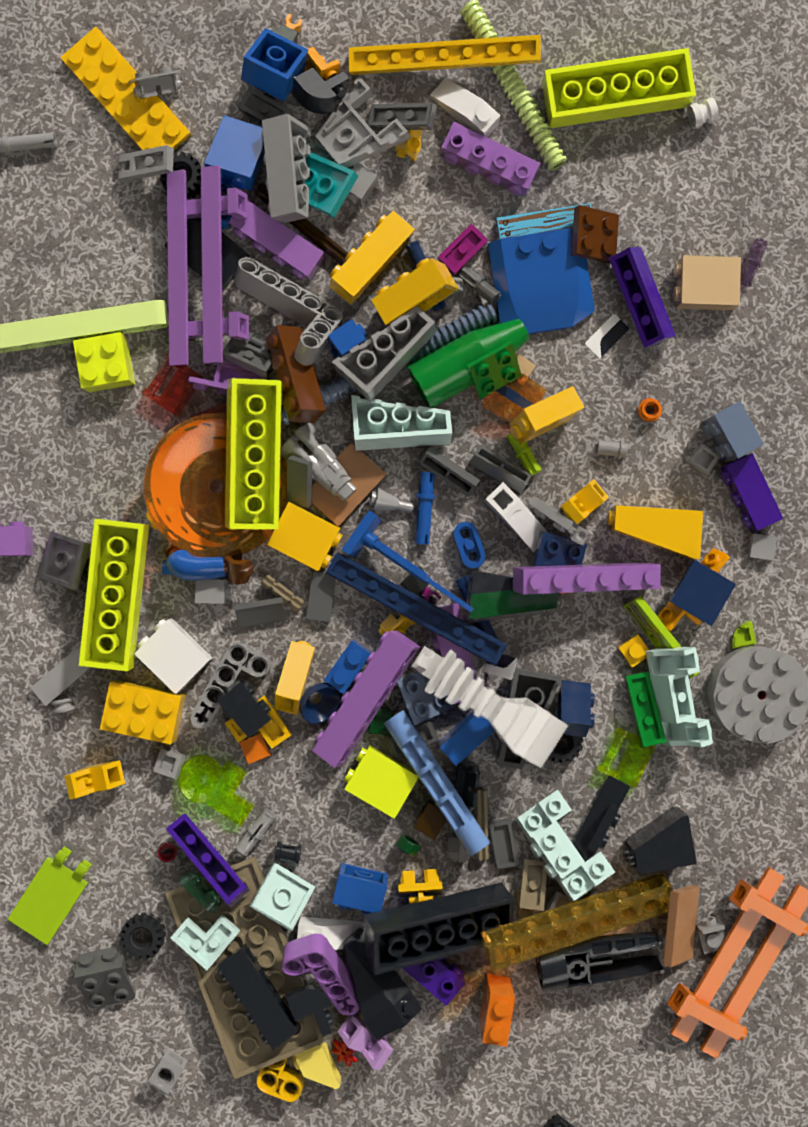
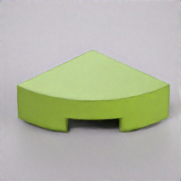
[731,620,757,649]

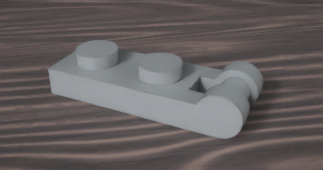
[118,145,174,183]

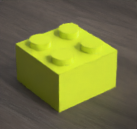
[73,332,135,393]

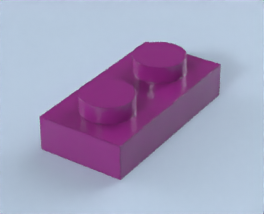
[437,223,488,276]

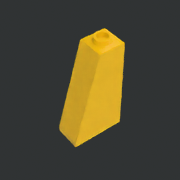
[607,505,703,560]

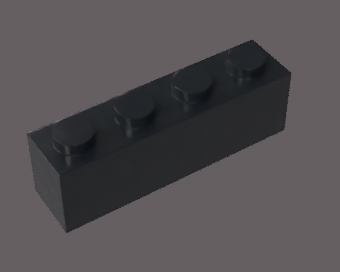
[217,943,300,1050]

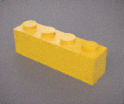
[329,211,415,305]

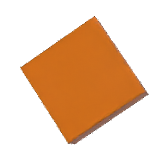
[239,733,271,764]

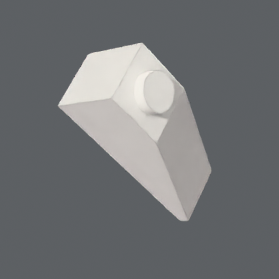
[430,78,501,138]
[297,917,365,950]

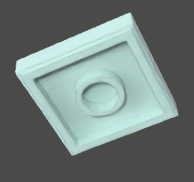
[249,863,315,931]

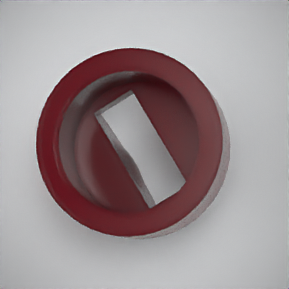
[157,842,177,862]

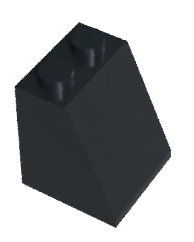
[623,806,697,874]

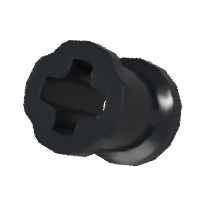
[274,841,302,866]

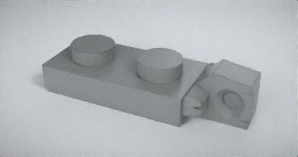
[529,497,592,546]

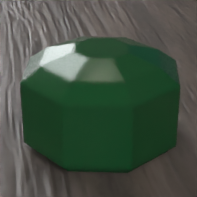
[396,834,420,856]

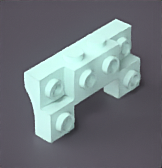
[646,647,713,747]
[515,790,615,902]

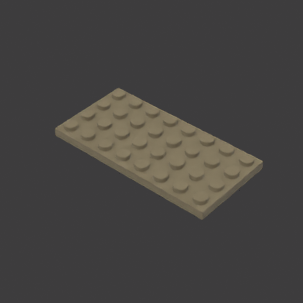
[165,855,326,1080]

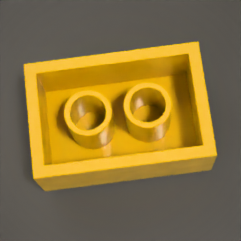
[371,258,459,326]
[100,679,186,744]

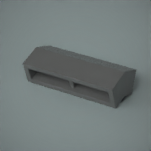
[468,445,532,495]
[419,447,480,497]

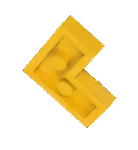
[225,695,292,749]

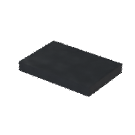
[164,218,250,290]

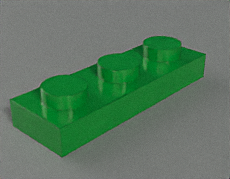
[623,671,666,748]

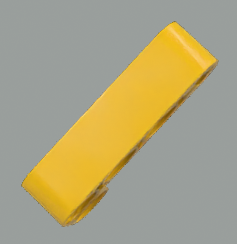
[257,1057,305,1102]

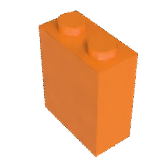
[479,974,515,1047]

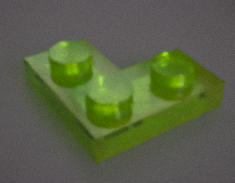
[201,759,255,826]

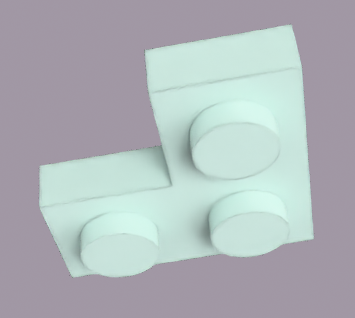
[171,914,241,970]

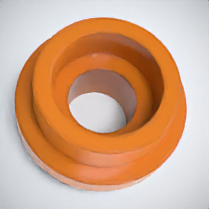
[638,398,662,422]

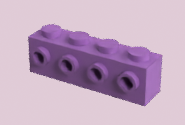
[441,122,540,197]

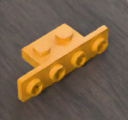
[658,548,730,632]

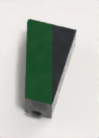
[464,571,561,623]

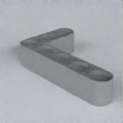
[233,257,343,365]

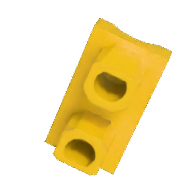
[398,869,442,904]

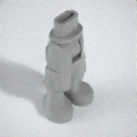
[280,423,357,502]

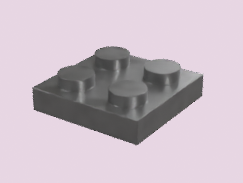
[38,531,91,590]

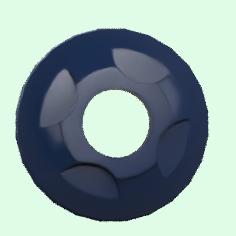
[299,683,341,724]

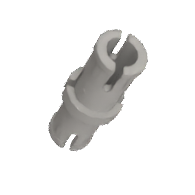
[235,808,277,856]

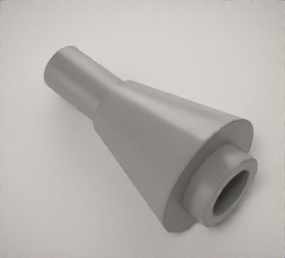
[369,488,414,513]

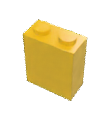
[509,386,585,445]
[267,502,343,571]

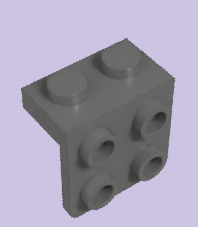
[74,945,136,1008]

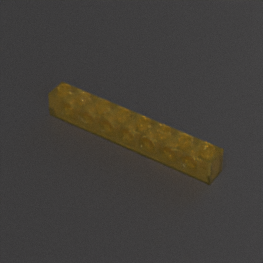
[481,872,673,971]

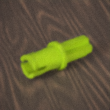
[506,433,541,476]

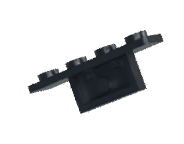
[573,775,630,861]

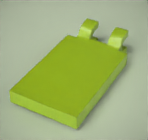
[8,846,92,945]

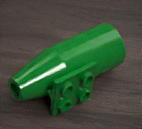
[407,319,530,408]

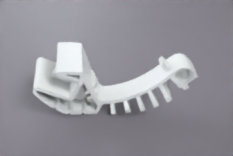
[412,646,568,768]

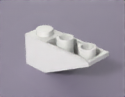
[484,482,548,552]

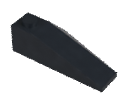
[342,927,422,1040]

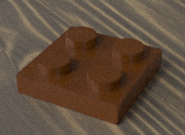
[571,205,619,264]

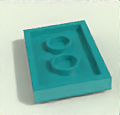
[305,152,359,218]

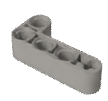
[191,642,272,729]

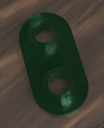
[179,871,221,913]

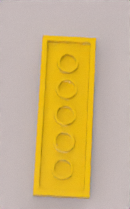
[60,26,191,150]

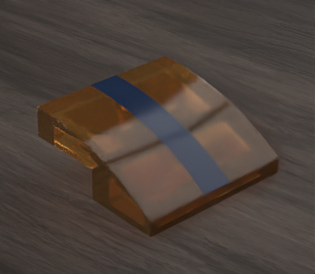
[481,373,547,423]

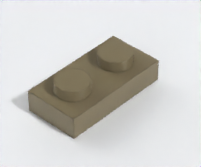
[519,859,547,913]

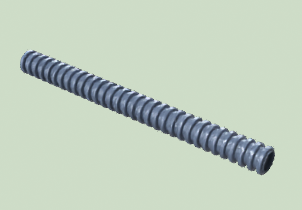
[281,302,497,427]

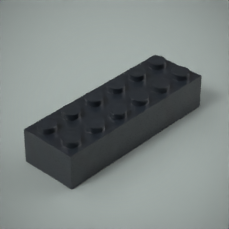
[364,882,514,975]

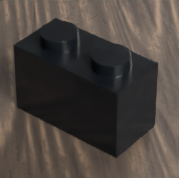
[217,678,272,738]

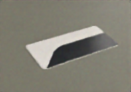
[585,314,629,358]
[485,654,517,680]

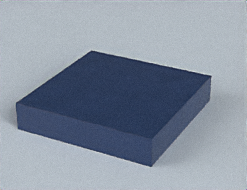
[668,559,736,626]

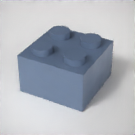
[703,401,764,463]

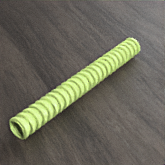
[460,0,567,171]

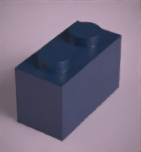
[557,680,595,737]

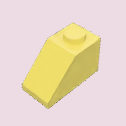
[292,1042,341,1089]

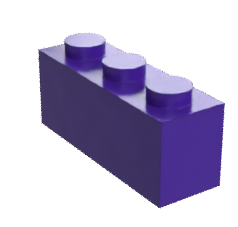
[720,453,784,532]

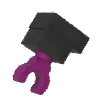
[401,566,441,602]

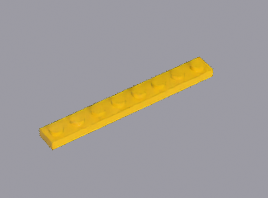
[349,35,541,75]

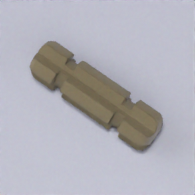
[261,575,304,611]

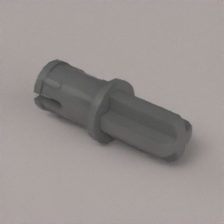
[458,267,501,305]

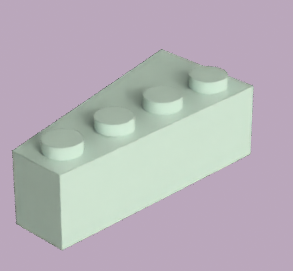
[351,395,452,451]

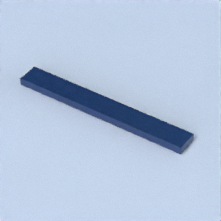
[326,552,507,666]

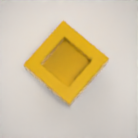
[617,634,649,668]

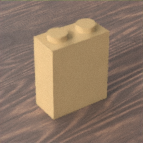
[673,255,741,311]

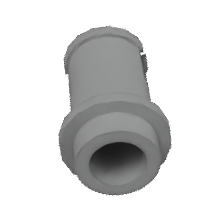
[597,440,628,459]

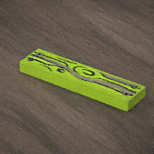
[624,595,699,678]

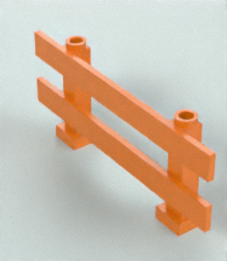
[667,867,808,1059]

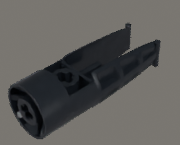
[534,927,665,991]

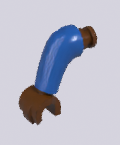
[164,543,253,585]

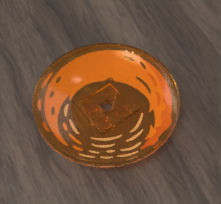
[143,413,288,559]

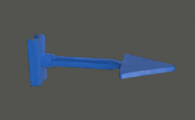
[342,510,474,612]

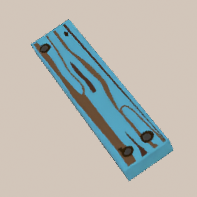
[496,203,592,239]

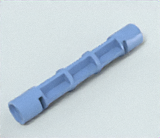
[383,710,490,856]

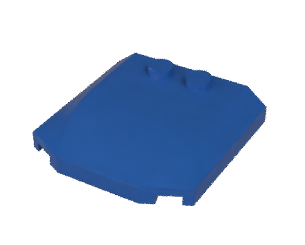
[487,228,595,335]

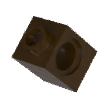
[414,799,447,840]

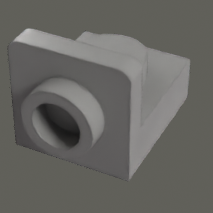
[696,916,725,954]

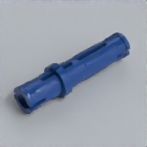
[414,472,435,545]

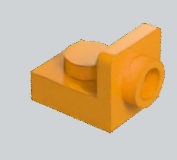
[305,47,341,81]

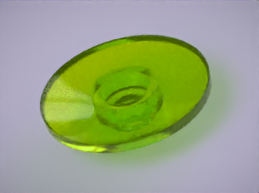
[178,755,223,803]

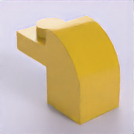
[560,479,609,524]
[64,760,125,799]

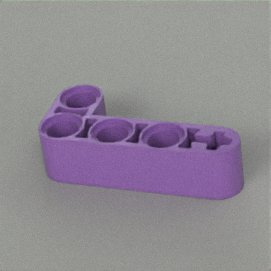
[282,933,359,1015]

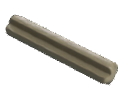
[474,788,489,861]

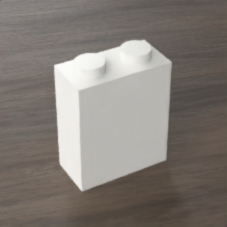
[134,618,213,694]

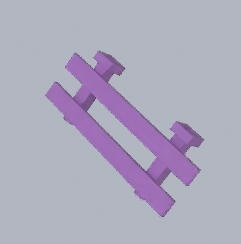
[166,165,249,366]

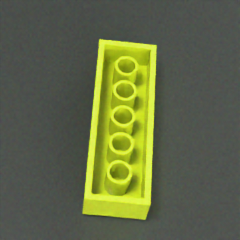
[542,48,696,129]
[225,378,281,529]
[79,519,149,671]

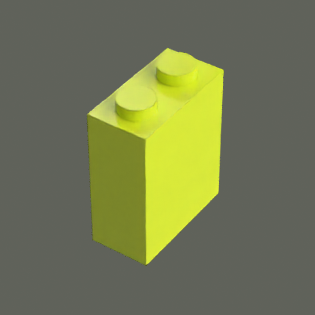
[343,744,419,819]

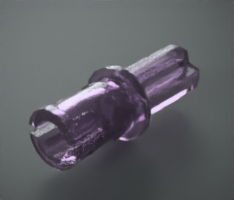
[740,238,768,287]

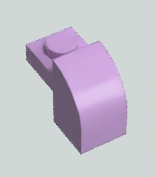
[338,1014,394,1071]

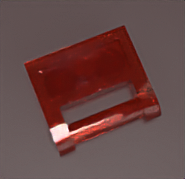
[141,353,203,417]

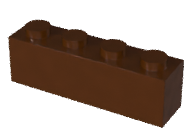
[266,325,326,423]

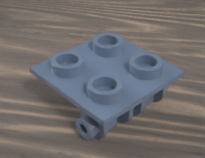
[397,671,454,726]

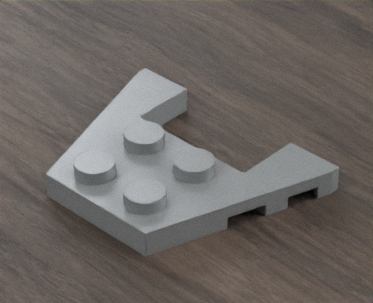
[315,76,411,168]

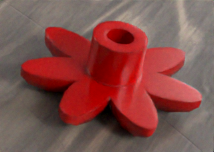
[331,1039,358,1067]

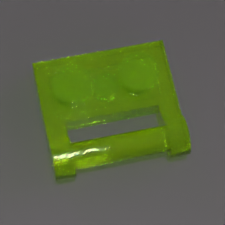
[597,726,656,788]

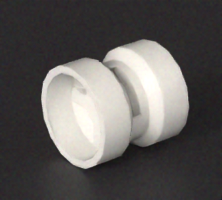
[687,98,719,129]

